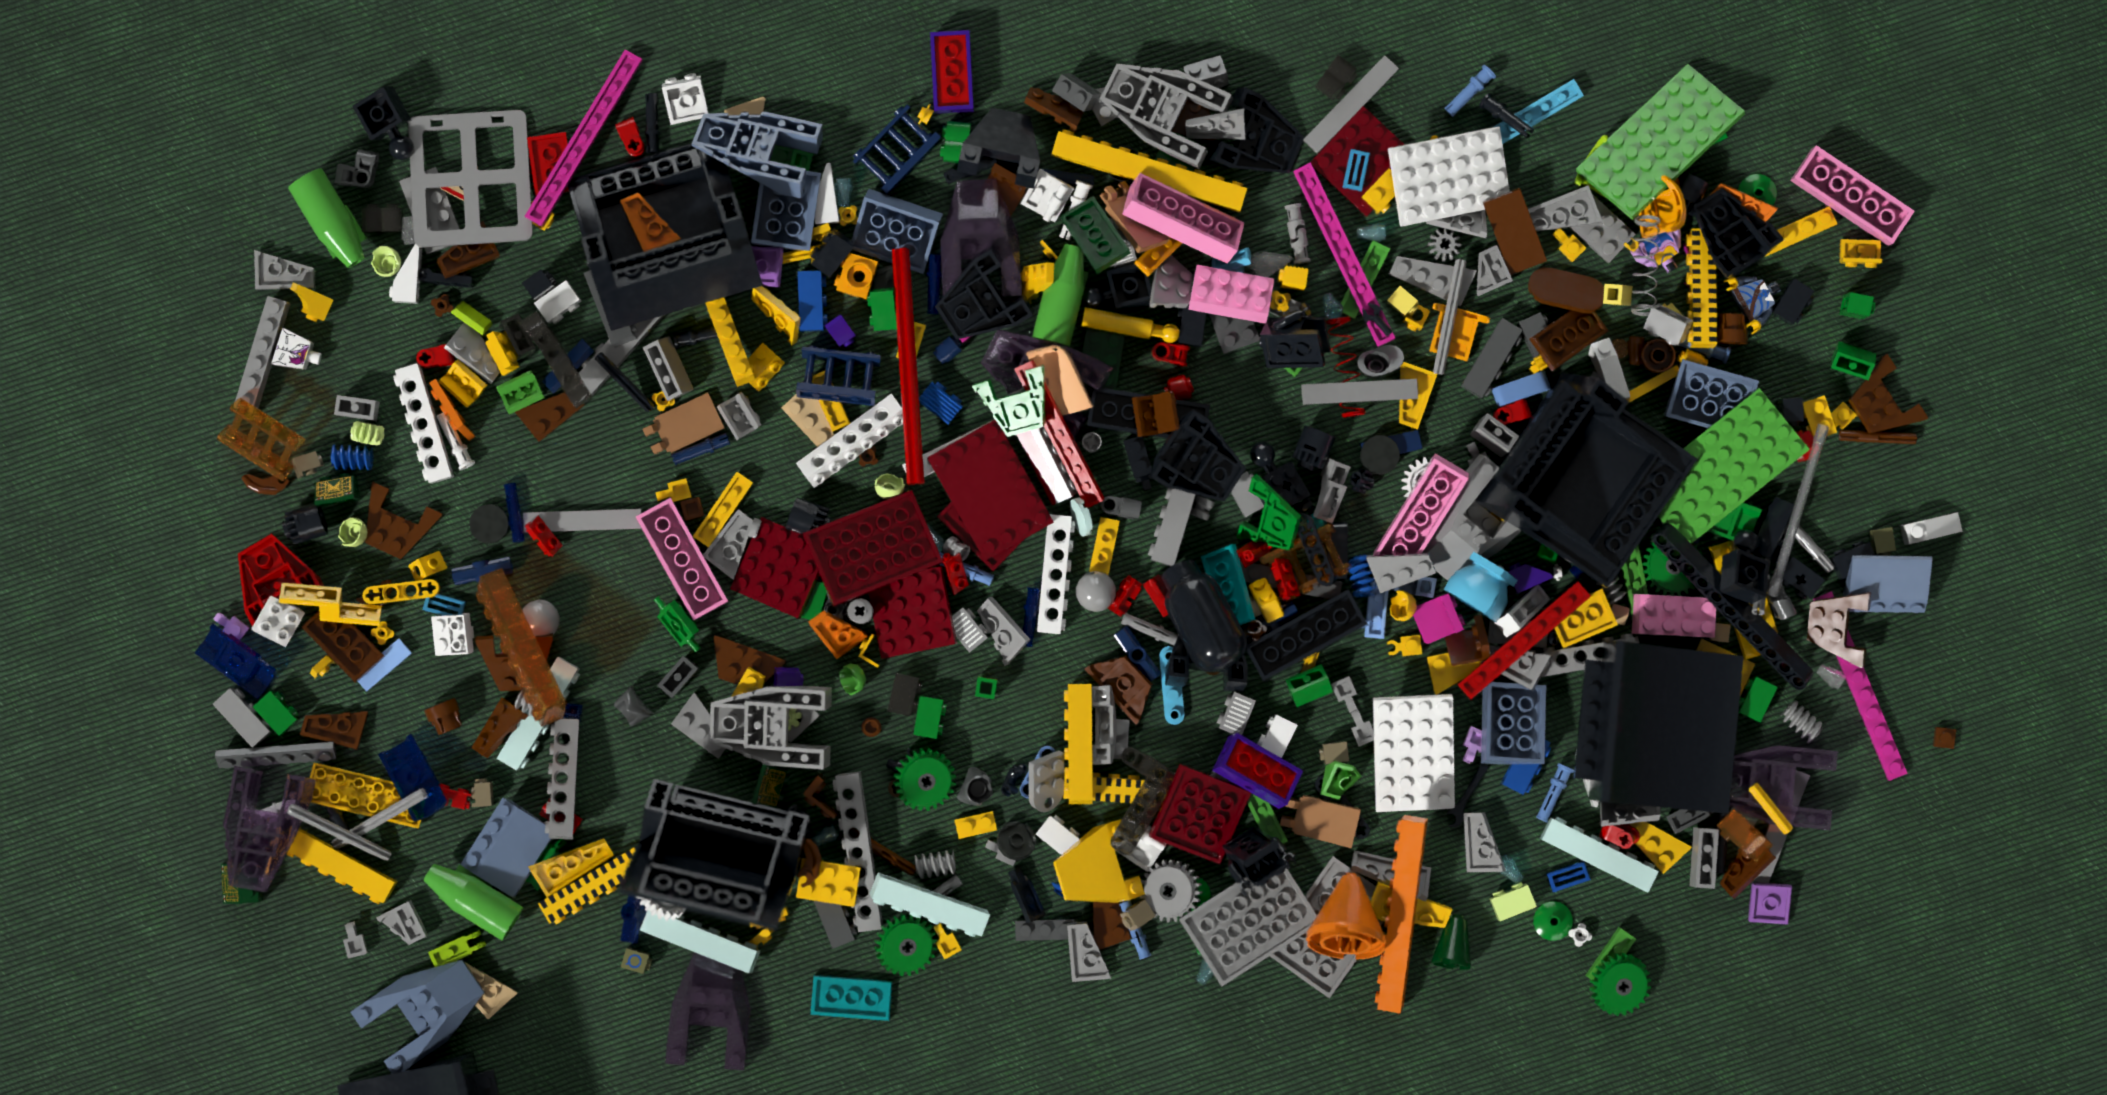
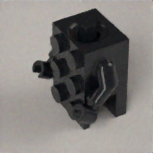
[1259,303,1331,368]
[1222,825,1296,896]

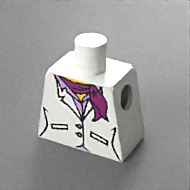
[271,328,322,369]

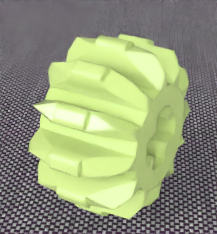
[350,421,384,445]

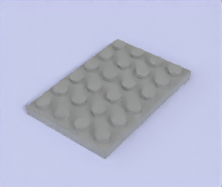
[1270,856,1384,998]
[1179,868,1317,987]

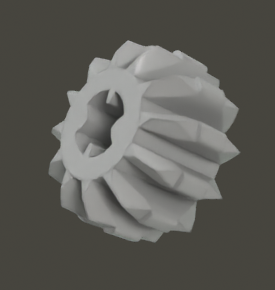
[1428,228,1462,262]

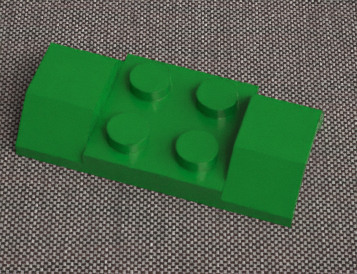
[1708,502,1762,540]

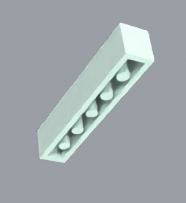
[496,657,580,771]
[1540,816,1659,892]
[870,872,990,937]
[640,910,761,973]

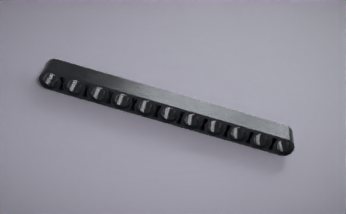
[1652,523,1814,690]

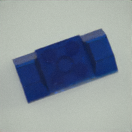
[195,624,277,699]
[378,734,447,822]

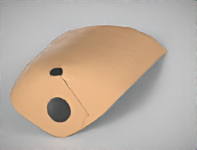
[1026,346,1093,416]

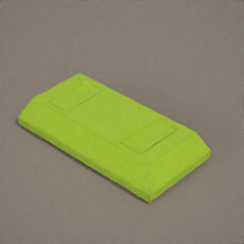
[451,301,493,335]

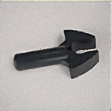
[1362,303,1392,336]

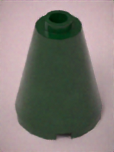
[1431,914,1471,970]

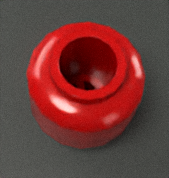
[1164,374,1194,401]

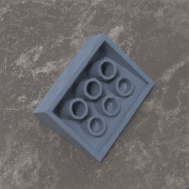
[751,171,821,251]
[851,189,943,274]
[1664,359,1759,428]
[1843,556,1932,613]
[1481,682,1546,764]
[460,798,552,898]

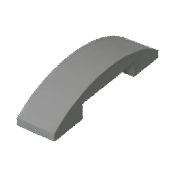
[1092,685,1116,765]

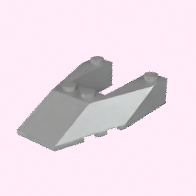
[1100,64,1233,169]
[1423,454,1521,581]
[710,686,832,769]

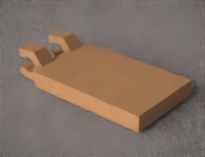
[1100,181,1170,253]
[642,393,725,454]
[1280,795,1361,848]

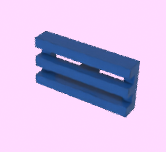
[1546,861,1590,892]

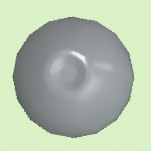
[1076,571,1116,612]
[519,600,560,640]

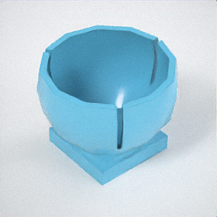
[1444,551,1518,622]

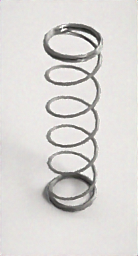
[1631,215,1660,316]

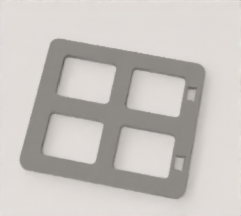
[408,110,533,247]

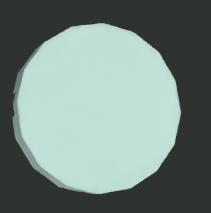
[1070,497,1093,537]

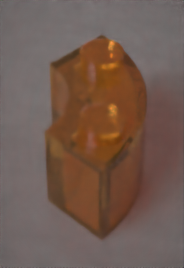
[1717,809,1773,862]

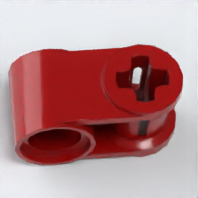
[615,117,645,157]
[1151,342,1190,367]
[416,344,456,368]
[1492,398,1532,425]
[1600,824,1640,849]

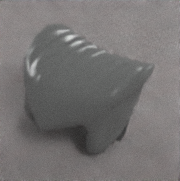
[614,685,655,726]
[957,767,993,806]

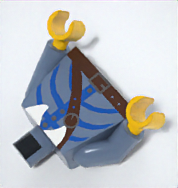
[1724,276,1781,334]

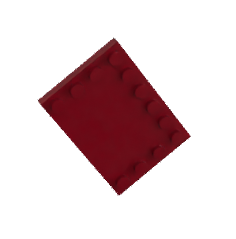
[927,420,1054,561]
[803,490,943,607]

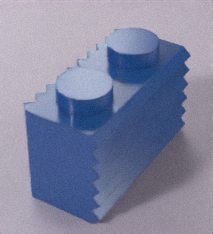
[919,382,963,425]

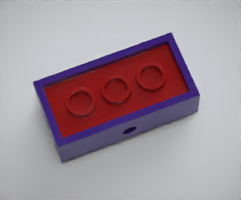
[930,30,974,114]
[1212,732,1303,809]

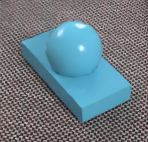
[1212,247,1251,273]

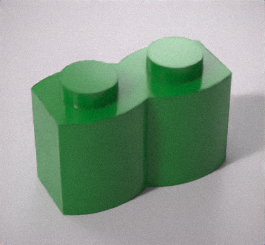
[940,121,971,163]

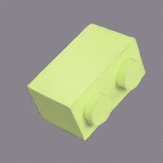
[1489,882,1537,921]

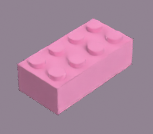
[1188,265,1274,323]
[1632,594,1716,638]

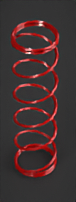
[1326,317,1366,418]

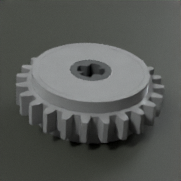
[1140,860,1202,923]

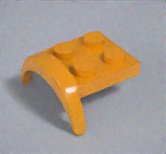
[1639,175,1686,239]
[1429,303,1490,362]

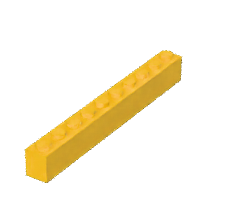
[1051,129,1247,213]

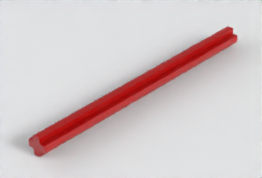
[892,248,925,485]

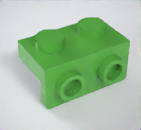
[496,370,545,415]

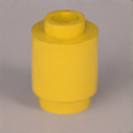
[1677,348,1708,366]

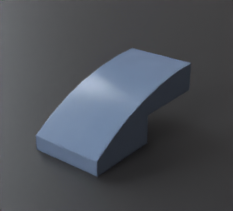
[1392,577,1437,598]

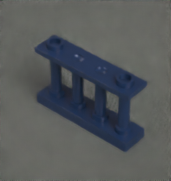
[853,105,942,195]
[796,346,880,406]

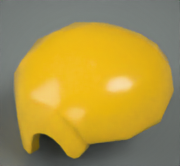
[1390,590,1417,621]

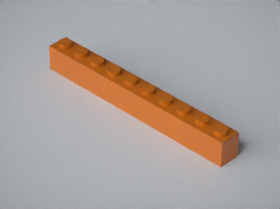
[1375,815,1428,1014]

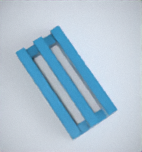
[1342,149,1370,192]
[422,591,466,615]

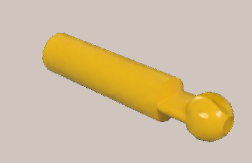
[1081,307,1180,343]

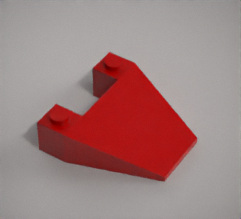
[238,534,325,627]

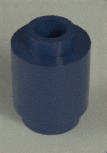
[933,336,962,364]

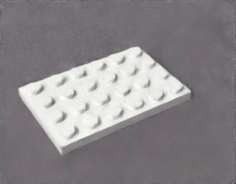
[1388,126,1510,226]
[1373,694,1455,812]

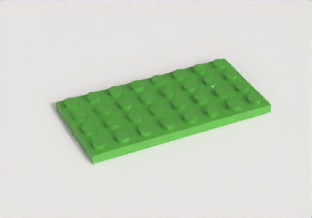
[1576,64,1745,220]
[1658,388,1810,543]

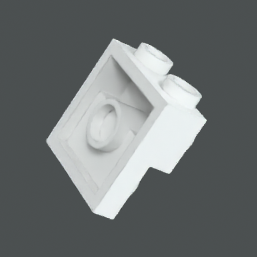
[662,73,709,125]

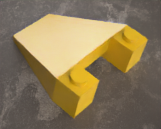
[1053,819,1145,903]

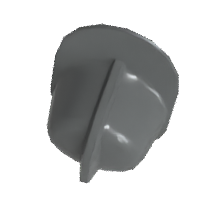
[1357,345,1404,380]

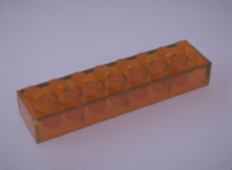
[476,568,566,727]

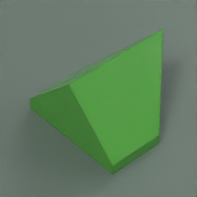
[1321,761,1362,800]

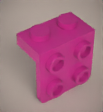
[1413,593,1465,644]

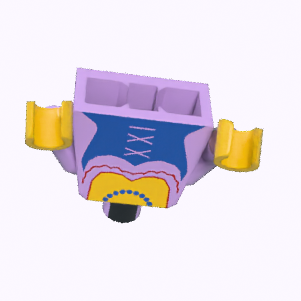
[1624,229,1681,273]

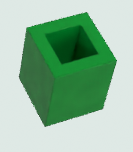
[975,677,997,699]

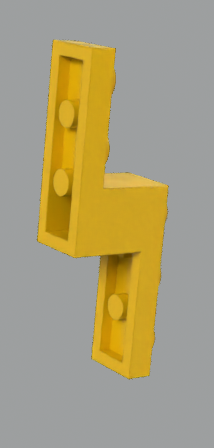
[279,583,382,626]

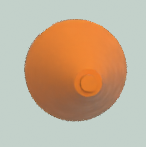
[1306,872,1386,959]

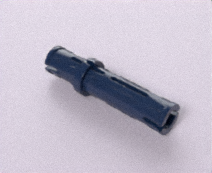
[671,433,730,465]

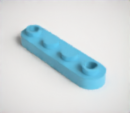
[1159,646,1184,725]

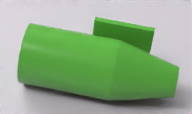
[288,168,367,268]
[1032,244,1089,347]
[423,864,524,941]

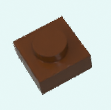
[680,497,705,521]
[1933,727,1956,749]

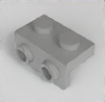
[1183,55,1229,88]
[717,392,761,440]

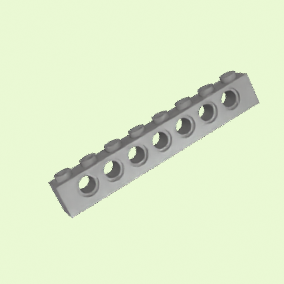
[833,771,883,932]

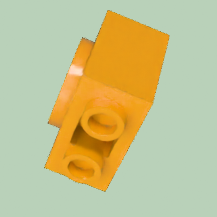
[834,253,879,300]

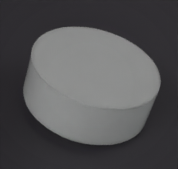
[748,518,762,538]

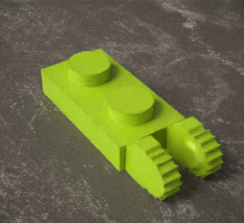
[428,930,486,967]

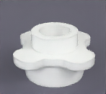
[1568,923,1592,947]

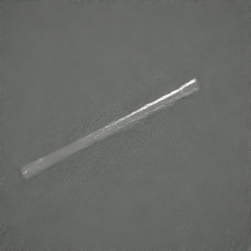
[1767,424,1829,598]

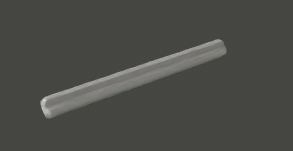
[1433,259,1466,375]
[331,788,428,849]
[287,804,392,861]

